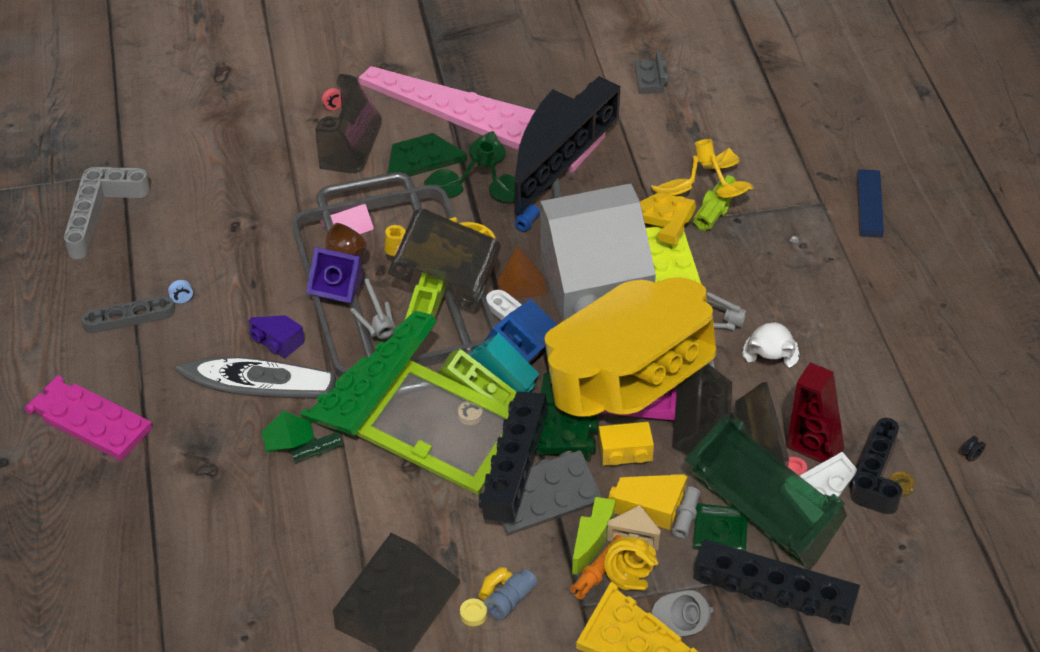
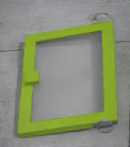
[355,360,509,495]

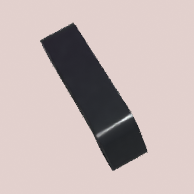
[851,418,902,514]

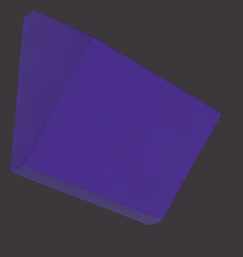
[306,247,363,303]

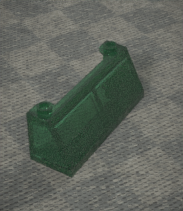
[684,414,847,570]

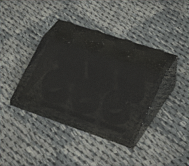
[333,533,460,652]

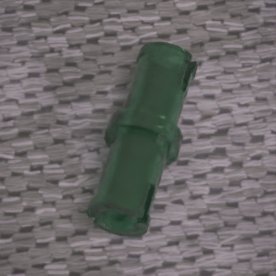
[290,431,343,464]

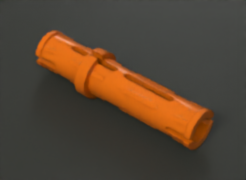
[570,535,623,599]

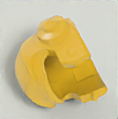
[604,537,659,590]

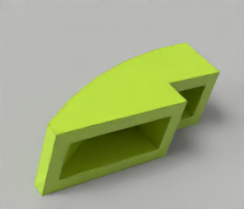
[405,267,448,319]
[572,497,616,575]

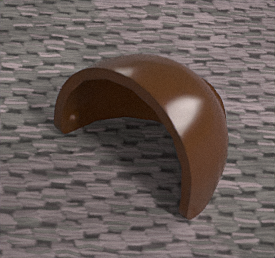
[326,223,367,256]

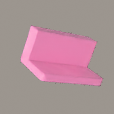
[320,204,374,234]

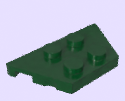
[387,133,467,183]

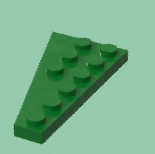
[299,311,437,436]

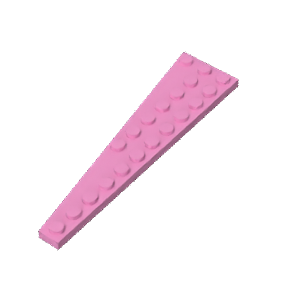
[359,66,606,173]

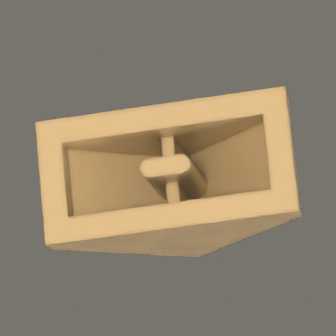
[607,505,661,550]

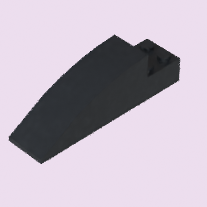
[514,76,621,216]

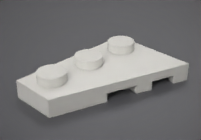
[781,452,857,529]

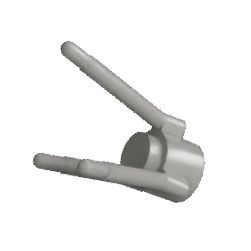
[350,278,396,339]
[707,292,747,331]

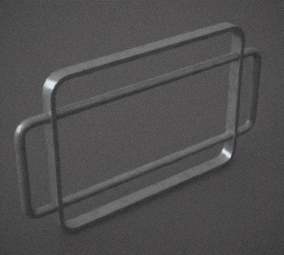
[292,172,496,397]

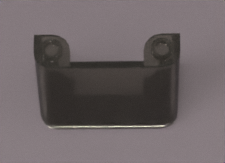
[315,74,382,174]

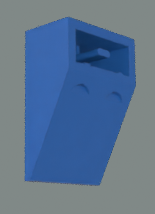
[485,299,557,364]

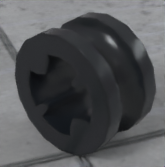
[961,436,986,461]

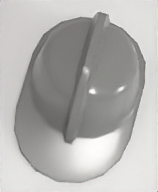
[652,590,714,637]

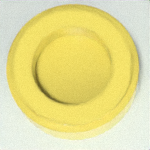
[460,599,487,627]

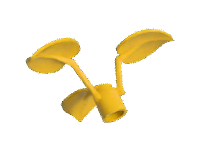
[651,139,754,198]

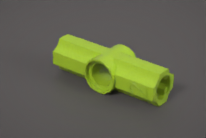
[693,175,736,231]

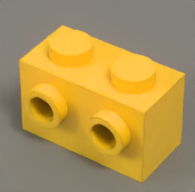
[598,422,654,466]

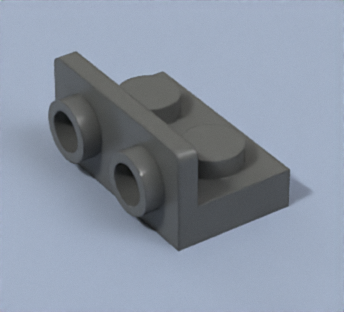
[635,51,668,94]

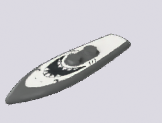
[175,357,335,398]

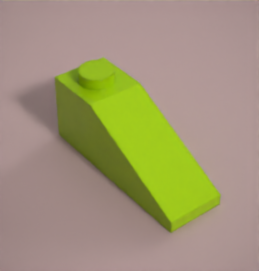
[438,349,516,407]

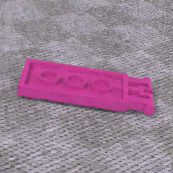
[24,375,153,461]

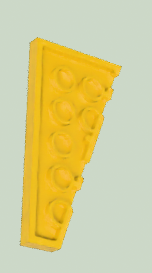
[576,582,698,652]

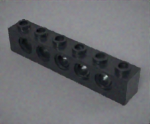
[478,391,548,522]
[693,539,860,626]

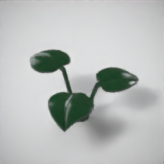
[424,131,515,203]

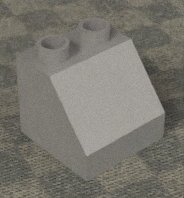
[540,183,656,322]

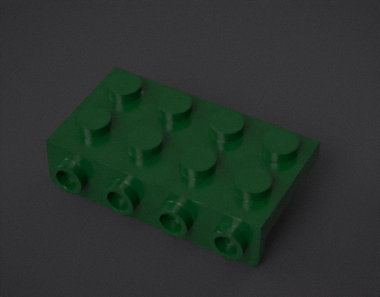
[535,373,600,461]

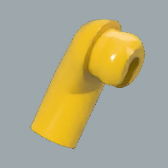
[479,567,513,600]

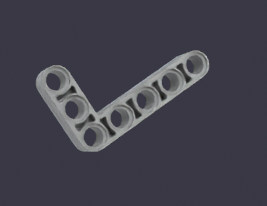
[64,167,150,259]

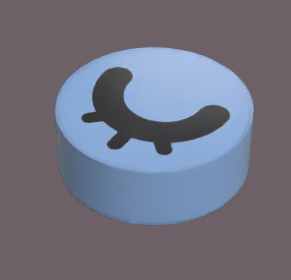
[168,280,193,303]

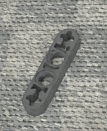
[81,296,175,333]

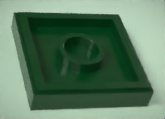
[693,503,748,551]

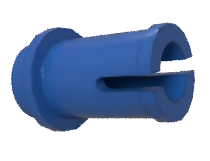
[515,204,540,231]

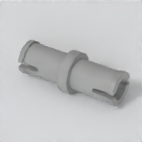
[672,487,701,539]

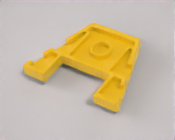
[640,192,696,245]

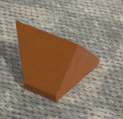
[498,245,547,298]

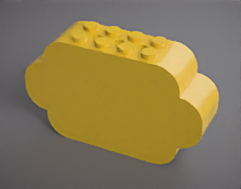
[545,278,716,416]

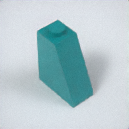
[469,333,539,392]

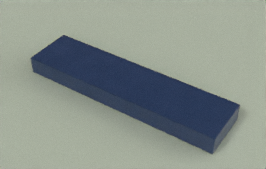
[857,169,884,237]

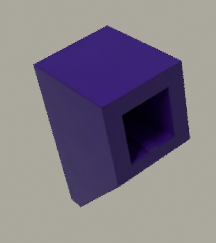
[248,315,305,359]

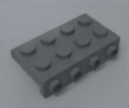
[501,450,602,536]

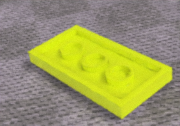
[646,226,701,283]

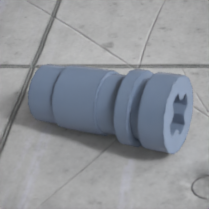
[484,569,538,620]

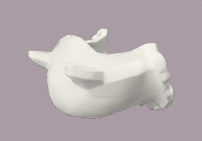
[742,322,799,368]

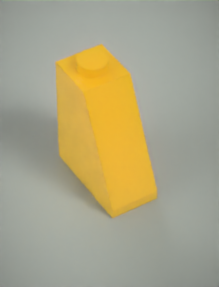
[608,474,687,530]

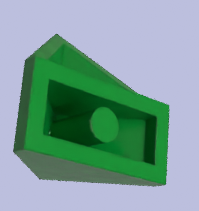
[261,410,316,453]

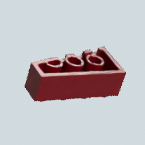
[786,362,845,463]

